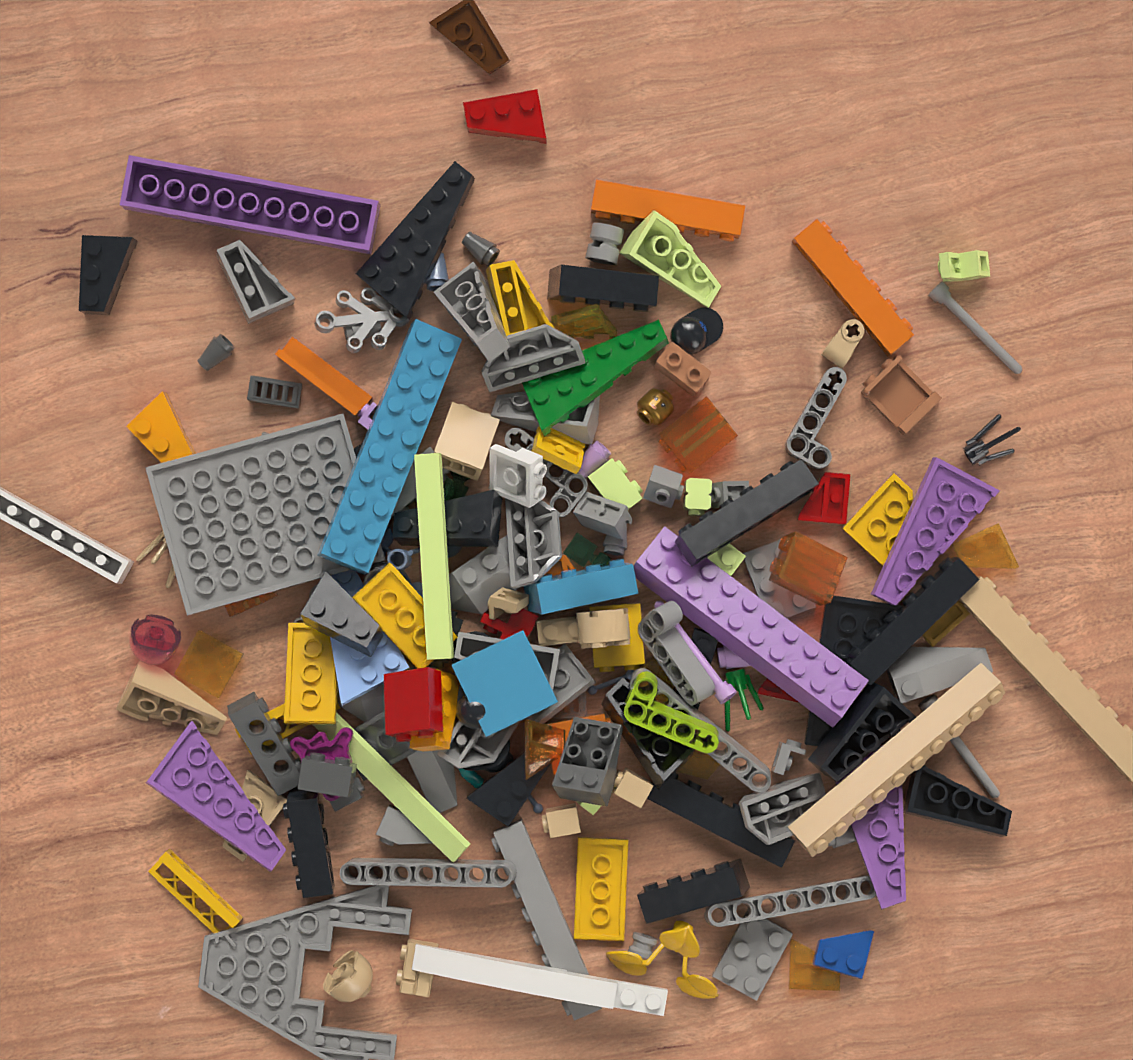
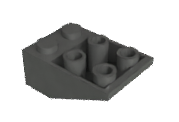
[552,717,623,807]

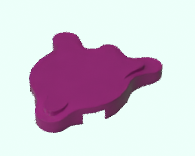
[290,727,353,801]

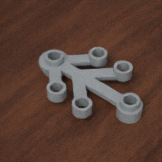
[314,288,409,353]

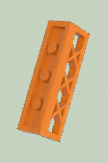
[275,336,373,417]

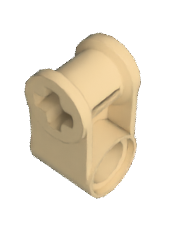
[821,319,864,369]

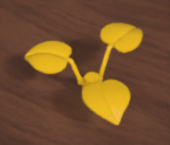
[606,921,719,999]

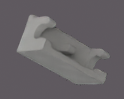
[573,492,632,540]

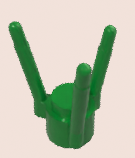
[723,669,764,732]

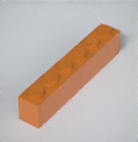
[591,180,746,242]
[792,219,914,356]

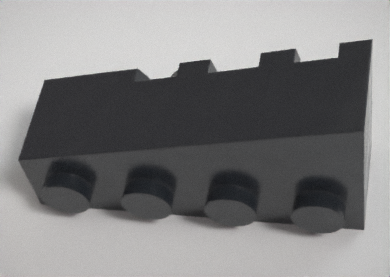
[547,264,659,312]
[392,490,503,547]
[601,678,695,790]
[808,683,916,782]
[903,765,1012,837]
[283,786,335,898]
[637,858,750,924]

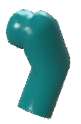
[459,768,484,789]

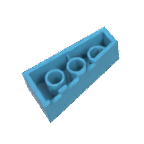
[524,559,638,614]

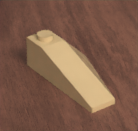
[116,659,227,735]

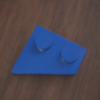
[812,930,874,979]

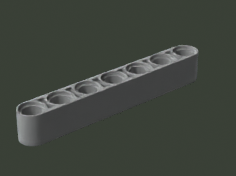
[630,668,771,793]
[339,858,517,888]
[704,876,876,927]

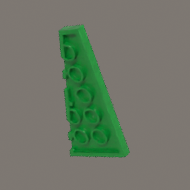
[522,320,669,437]

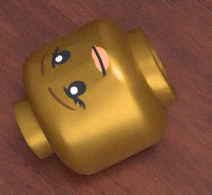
[637,388,674,426]

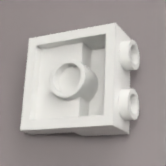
[490,444,547,508]

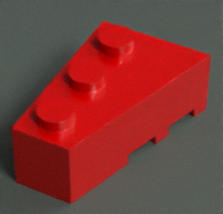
[463,89,547,144]

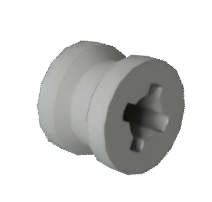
[628,932,658,959]

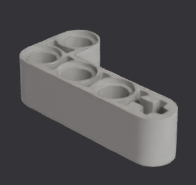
[785,367,847,469]
[505,428,587,517]
[638,601,715,705]

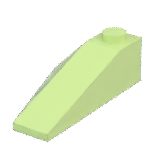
[619,211,721,308]

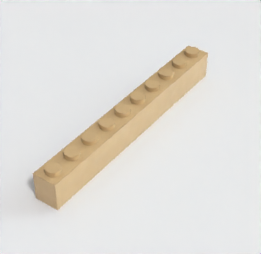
[959,576,1133,782]
[788,663,1005,857]

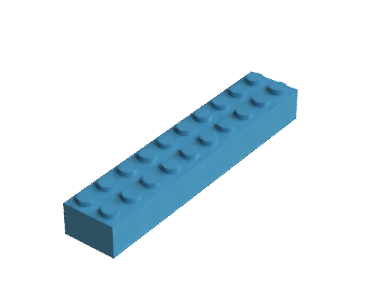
[317,319,462,575]

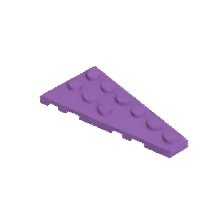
[871,457,1000,605]
[146,721,286,872]
[834,746,906,910]

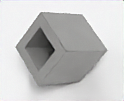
[643,465,684,508]

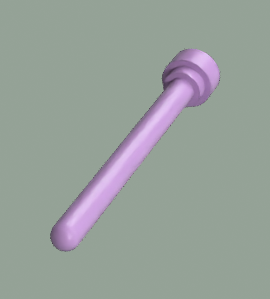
[654,601,737,704]

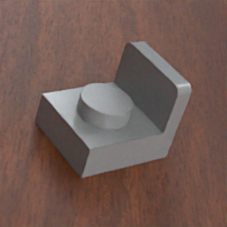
[709,481,749,508]
[771,739,806,775]

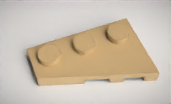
[222,770,287,862]

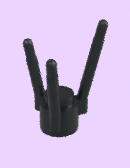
[963,414,1021,466]

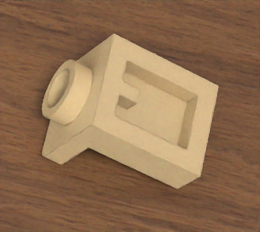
[488,587,529,620]

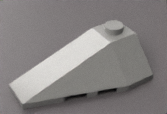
[491,391,600,444]
[887,647,993,703]
[407,750,457,813]

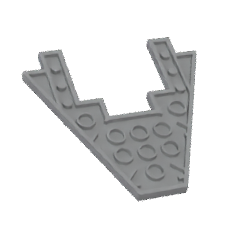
[198,885,412,1060]

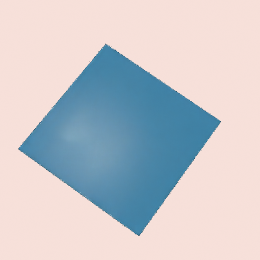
[452,630,558,737]

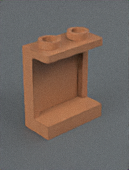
[654,342,711,397]
[861,355,942,435]

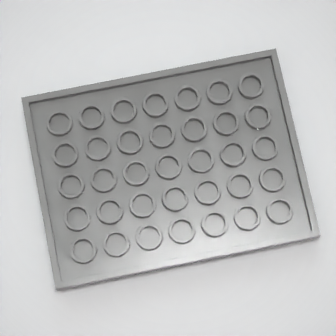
[145,414,385,616]

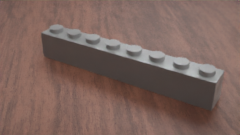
[491,819,602,1021]

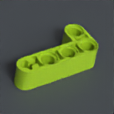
[624,671,719,753]

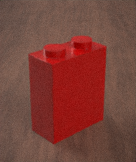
[384,667,443,742]

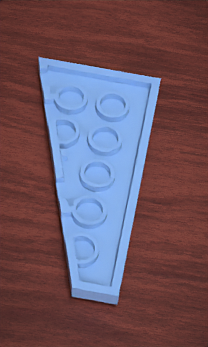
[320,570,410,706]

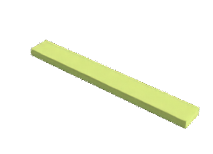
[414,453,454,660]
[312,712,470,863]

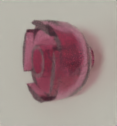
[129,614,181,665]

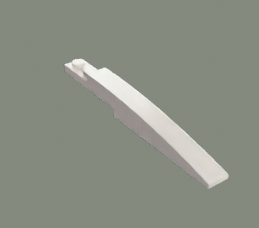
[412,944,668,1016]

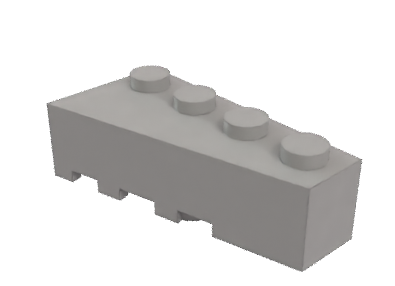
[434,262,510,362]
[454,632,560,691]

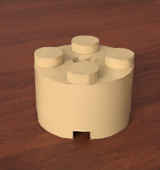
[577,608,630,648]

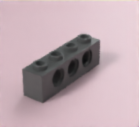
[227,692,302,796]

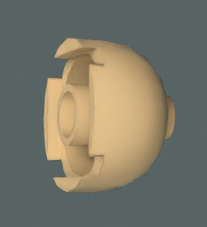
[323,950,373,1002]

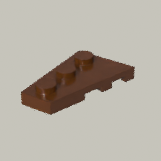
[429,0,511,74]

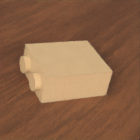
[434,402,500,481]

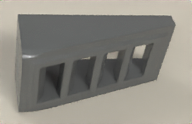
[247,375,302,409]

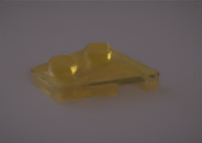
[788,939,841,991]

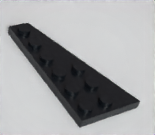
[356,161,475,320]
[804,594,901,746]

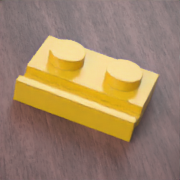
[532,426,585,474]

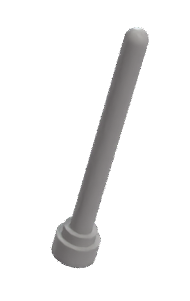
[928,281,1022,374]
[918,694,1000,798]

